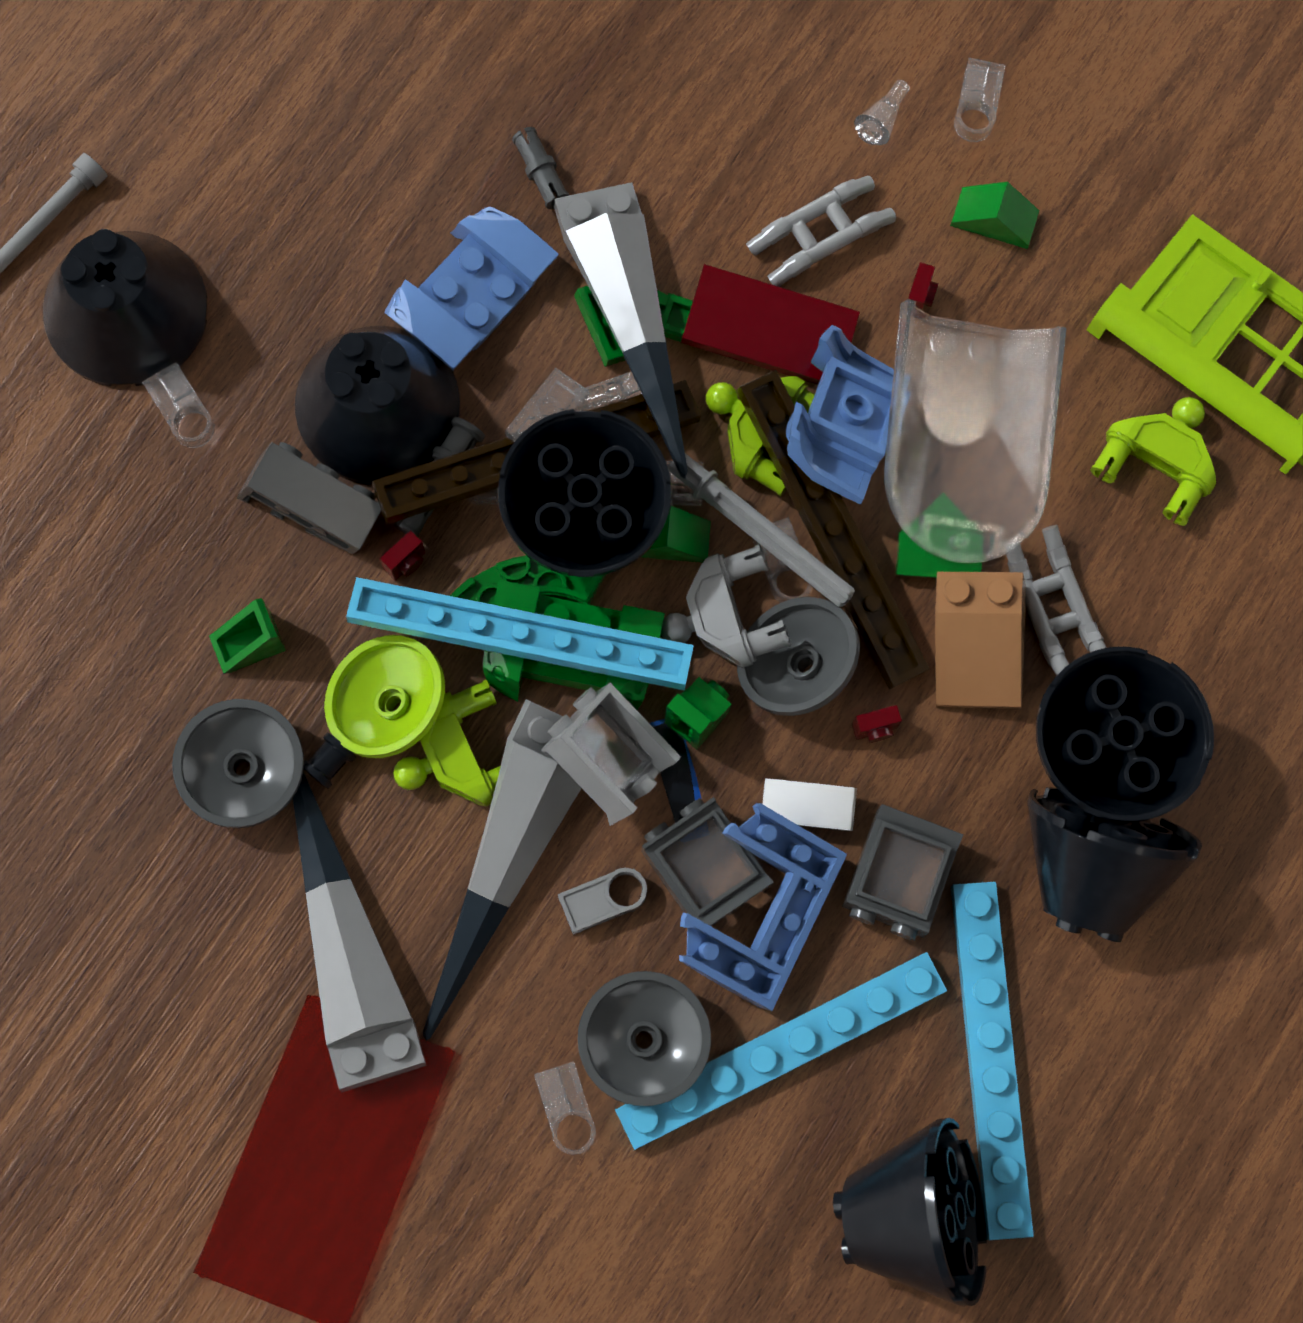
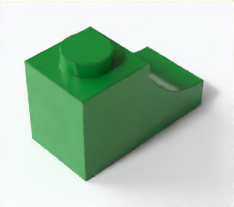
[665,677,732,750]

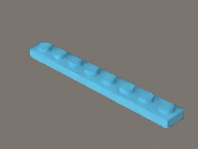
[346,577,694,691]
[951,882,1034,1240]
[615,952,947,1150]

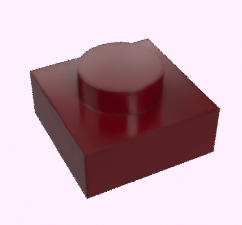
[903,262,939,319]
[380,530,425,581]
[852,705,902,743]

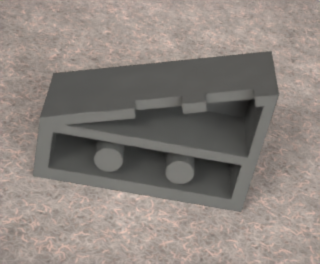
[237,442,381,554]

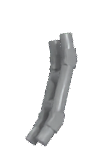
[746,176,896,287]
[1003,525,1107,676]

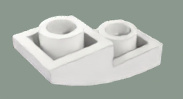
[763,778,857,831]

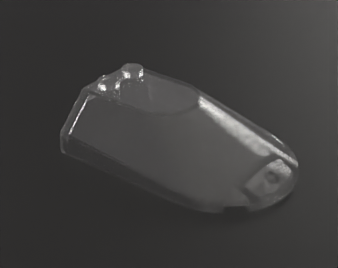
[884,299,1067,563]

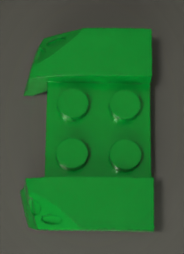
[483,580,665,710]

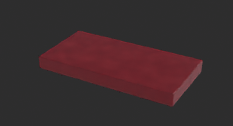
[681,264,860,385]

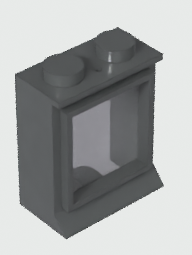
[641,797,774,926]
[842,804,964,941]

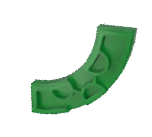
[450,555,607,605]

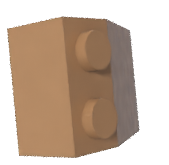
[935,572,1026,709]

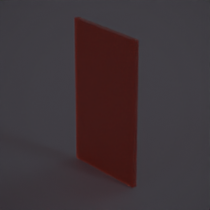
[193,995,456,1323]

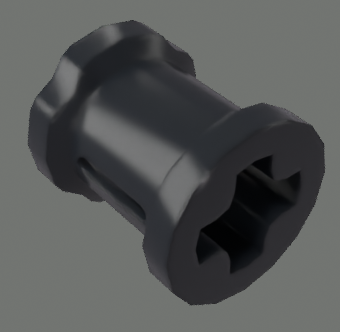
[304,732,356,789]

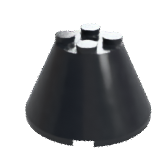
[43,229,208,386]
[295,326,460,484]
[498,409,671,577]
[1036,647,1214,822]
[1027,787,1202,942]
[833,1118,987,1307]

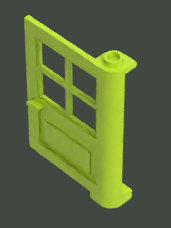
[1086,214,1303,475]

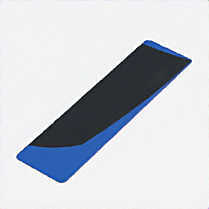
[649,719,710,843]

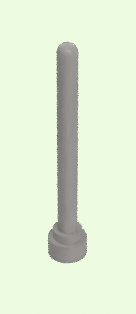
[0,153,108,273]

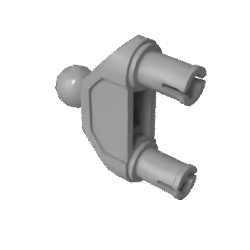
[660,544,792,668]

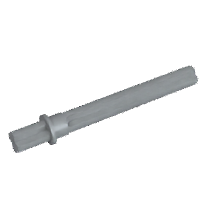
[668,453,855,607]

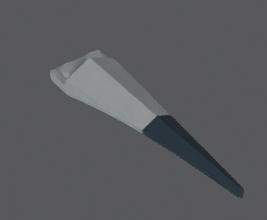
[554,182,688,479]
[422,699,604,1041]
[293,772,427,1092]

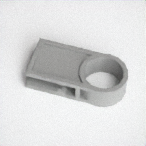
[557,867,647,935]

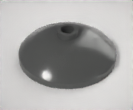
[737,597,860,716]
[172,699,304,828]
[578,971,711,1106]

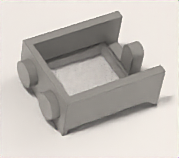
[541,682,681,826]

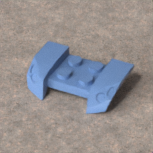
[384,206,559,370]
[786,325,906,504]

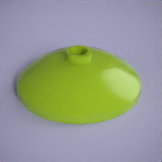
[324,635,445,758]

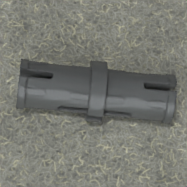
[512,127,569,209]

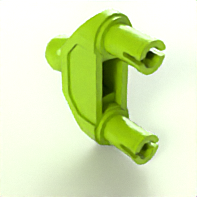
[706,376,815,497]
[1090,397,1216,526]
[393,679,500,807]

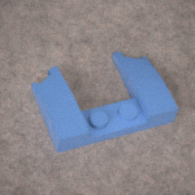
[679,803,847,1011]

